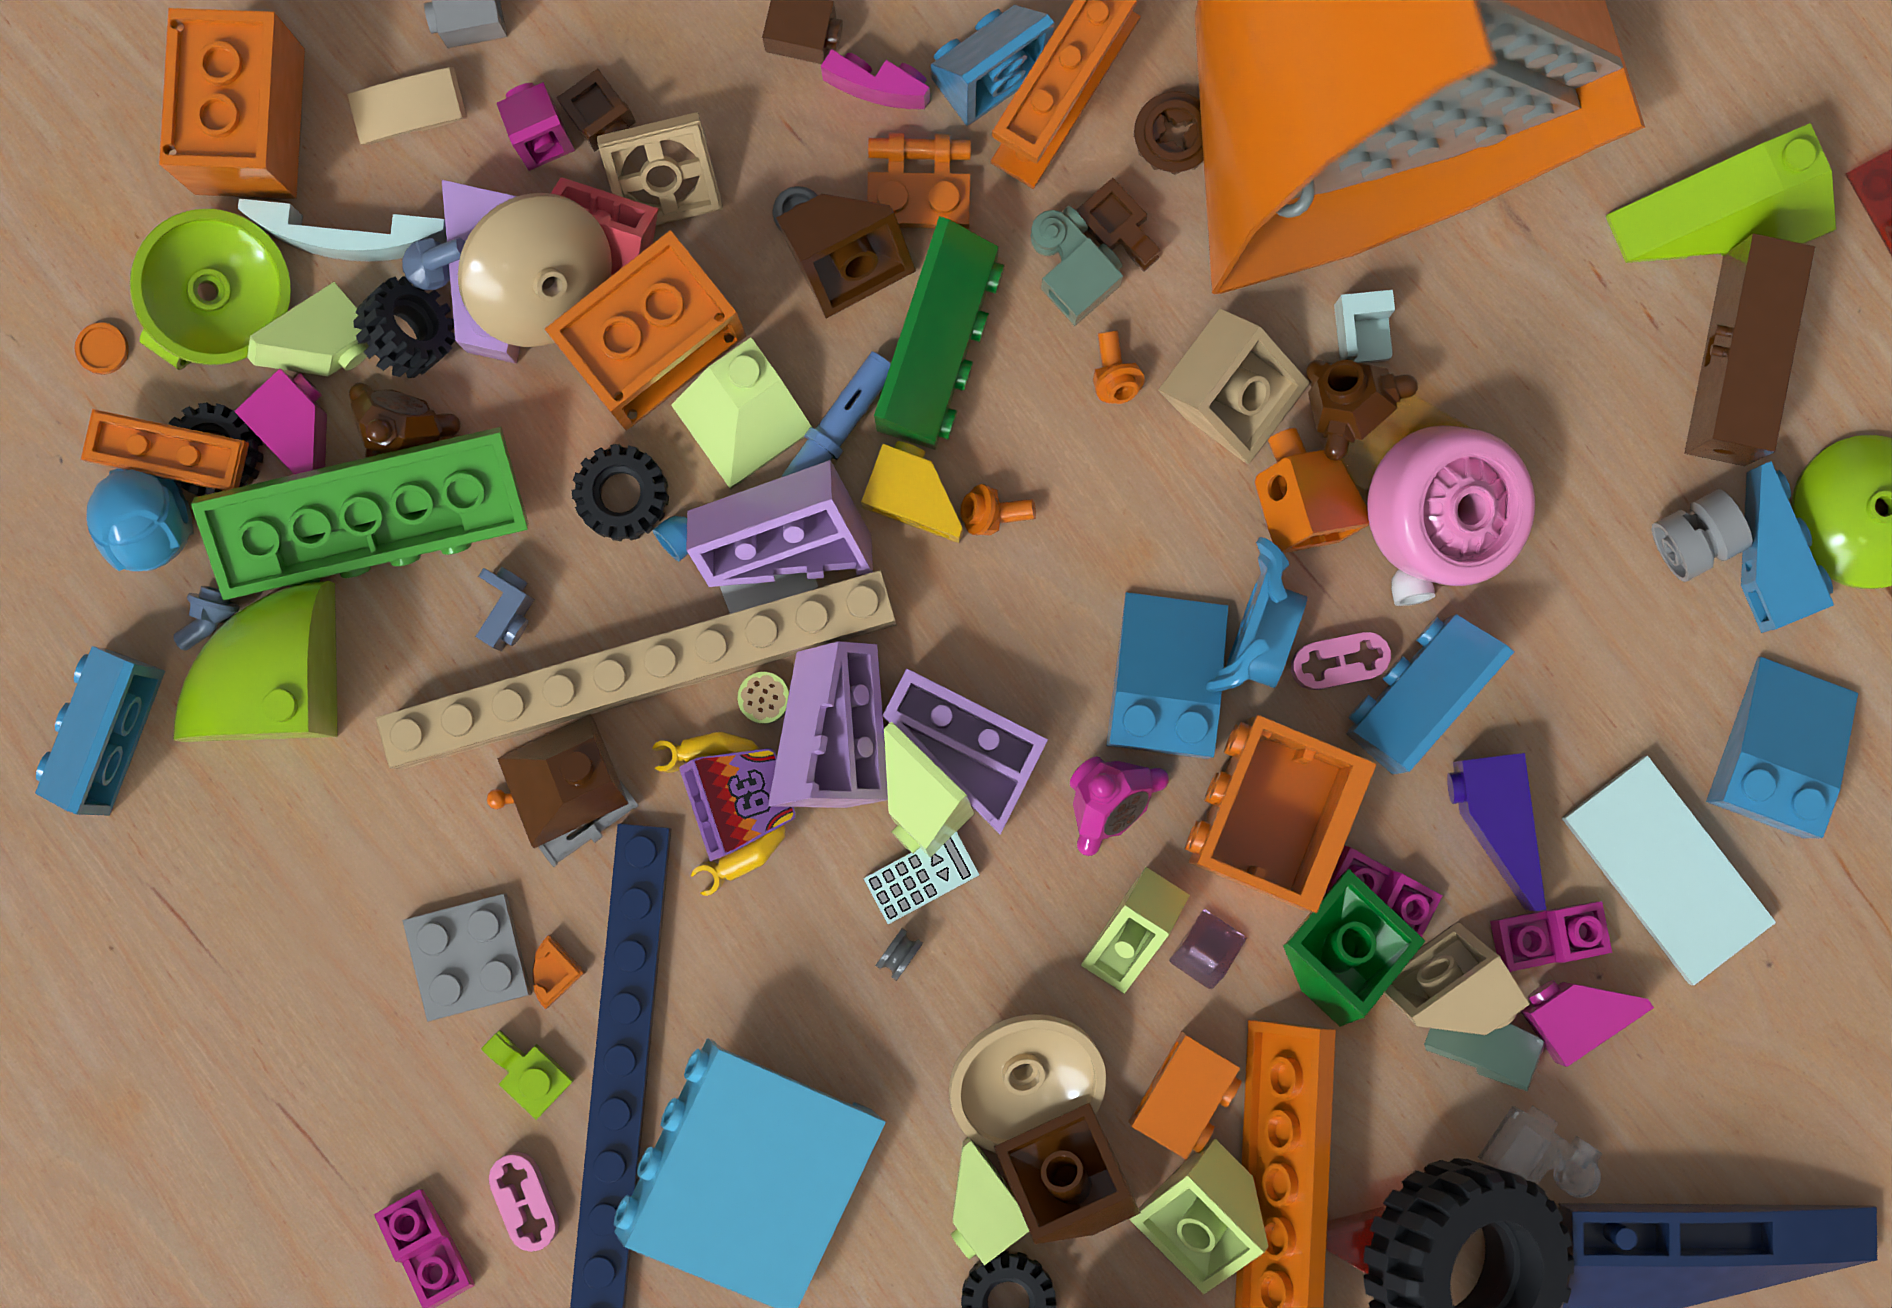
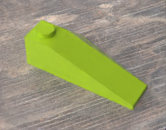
[1605,123,1836,263]

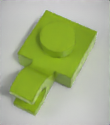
[481,1030,574,1120]

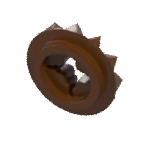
[1133,92,1204,175]

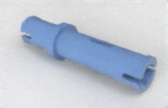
[782,351,891,477]

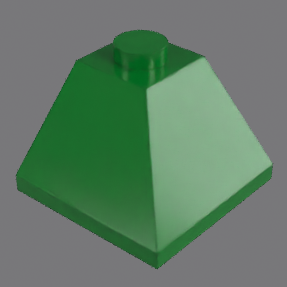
[1283,869,1425,1027]

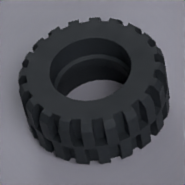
[1363,1158,1574,1308]

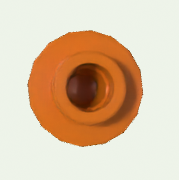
[1093,330,1145,404]
[960,484,1036,536]

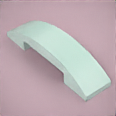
[238,199,447,262]

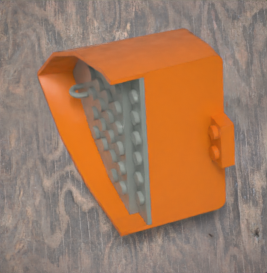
[1195,0,1645,294]

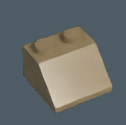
[1158,308,1310,464]

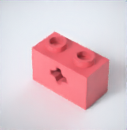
[550,177,658,276]

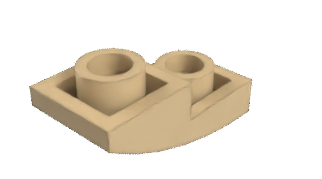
[347,67,467,145]

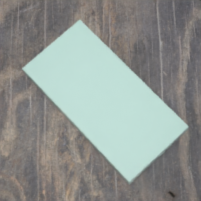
[1562,756,1776,985]

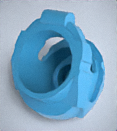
[87,468,193,572]

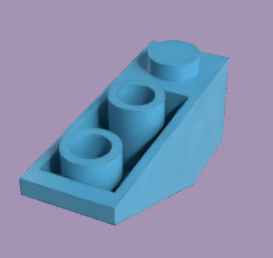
[1741,461,1834,633]

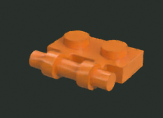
[867,133,971,229]

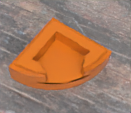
[533,935,586,1009]

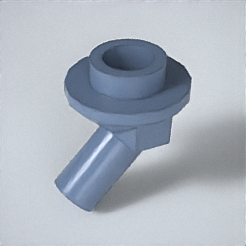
[402,237,465,290]
[174,586,240,651]

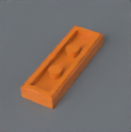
[81,409,249,491]

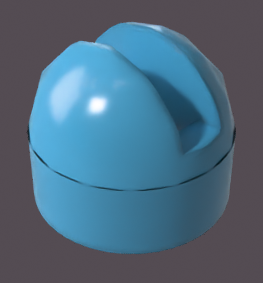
[653,516,689,562]

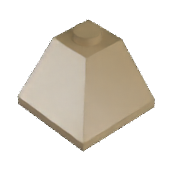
[1384,922,1530,1035]

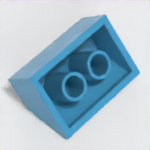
[1346,614,1514,775]
[35,646,165,816]

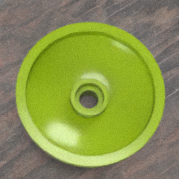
[130,209,291,365]
[1791,435,1892,589]

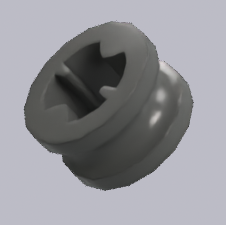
[875,928,923,981]

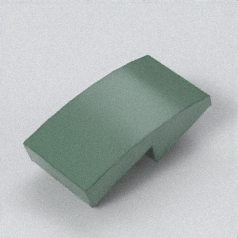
[1424,1024,1545,1092]

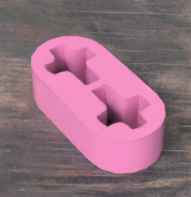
[1291,632,1391,690]
[489,1152,559,1252]

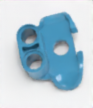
[1206,537,1308,692]

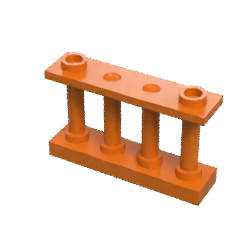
[990,0,1141,189]

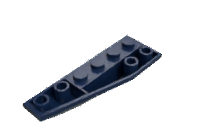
[1558,1203,1878,1308]

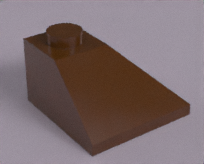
[776,194,916,318]
[497,714,629,848]
[994,1103,1141,1244]

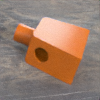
[1255,428,1369,553]

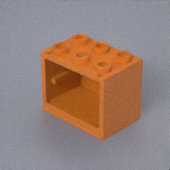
[159,8,305,199]
[545,230,746,431]
[1184,715,1377,913]

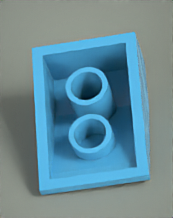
[931,5,1054,127]
[1106,592,1228,759]
[1706,657,1858,839]

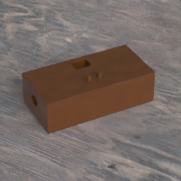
[1684,233,1815,467]

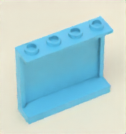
[614,1038,886,1308]

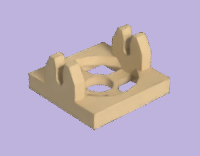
[597,112,723,225]

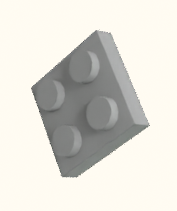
[402,893,532,1022]

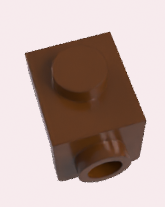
[557,68,636,151]

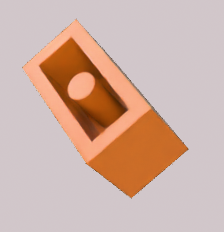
[1128,1031,1242,1160]

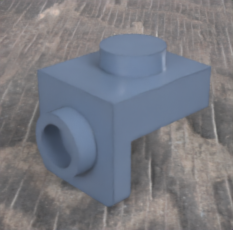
[475,566,535,651]

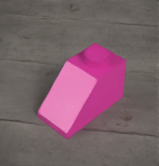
[496,82,575,171]
[234,369,327,474]
[1521,980,1654,1067]

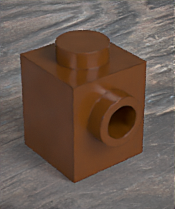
[762,0,843,64]

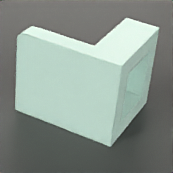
[1334,290,1395,363]

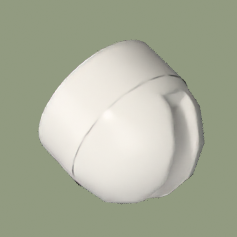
[1391,569,1435,606]

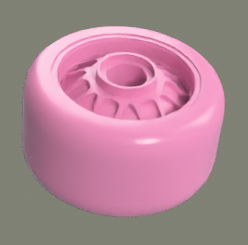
[1367,426,1535,586]

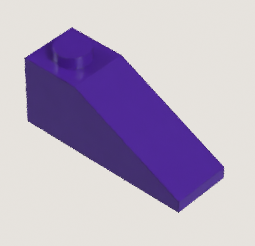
[1447,753,1546,911]

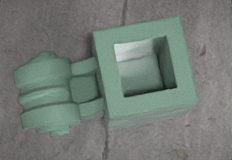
[1030,206,1123,326]

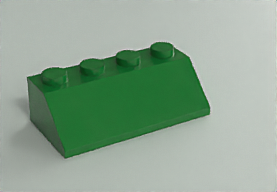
[874,216,1005,450]

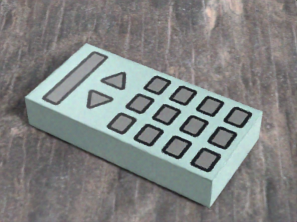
[863,832,979,924]

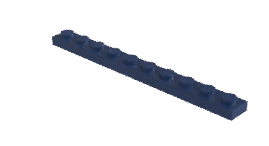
[570,824,672,1308]

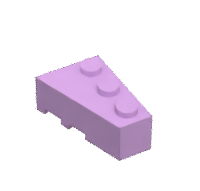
[442,180,521,363]
[686,460,873,587]
[768,641,888,808]
[883,668,1048,835]

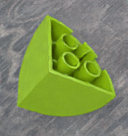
[173,581,338,742]

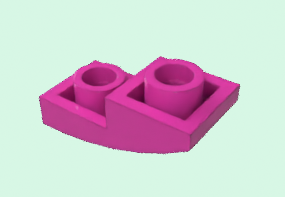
[821,49,930,109]
[1325,845,1443,937]
[1490,901,1612,972]
[374,1189,475,1308]

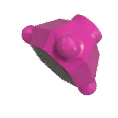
[1070,756,1169,856]

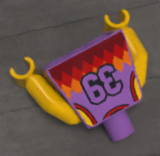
[652,732,795,896]

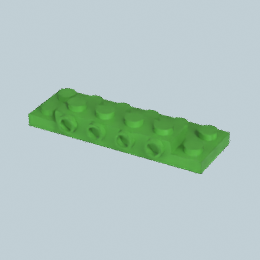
[191,427,529,600]

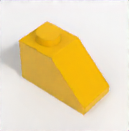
[861,441,963,543]

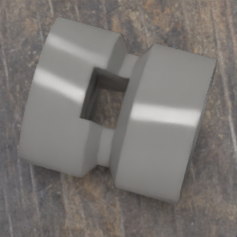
[1651,489,1753,582]

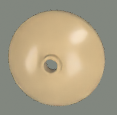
[458,193,612,347]
[949,1014,1106,1153]

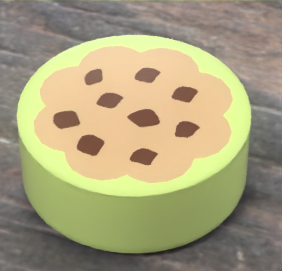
[737,672,789,724]

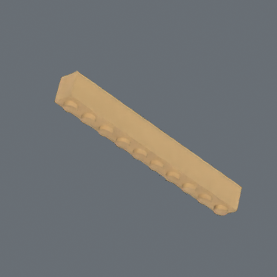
[375,570,896,770]

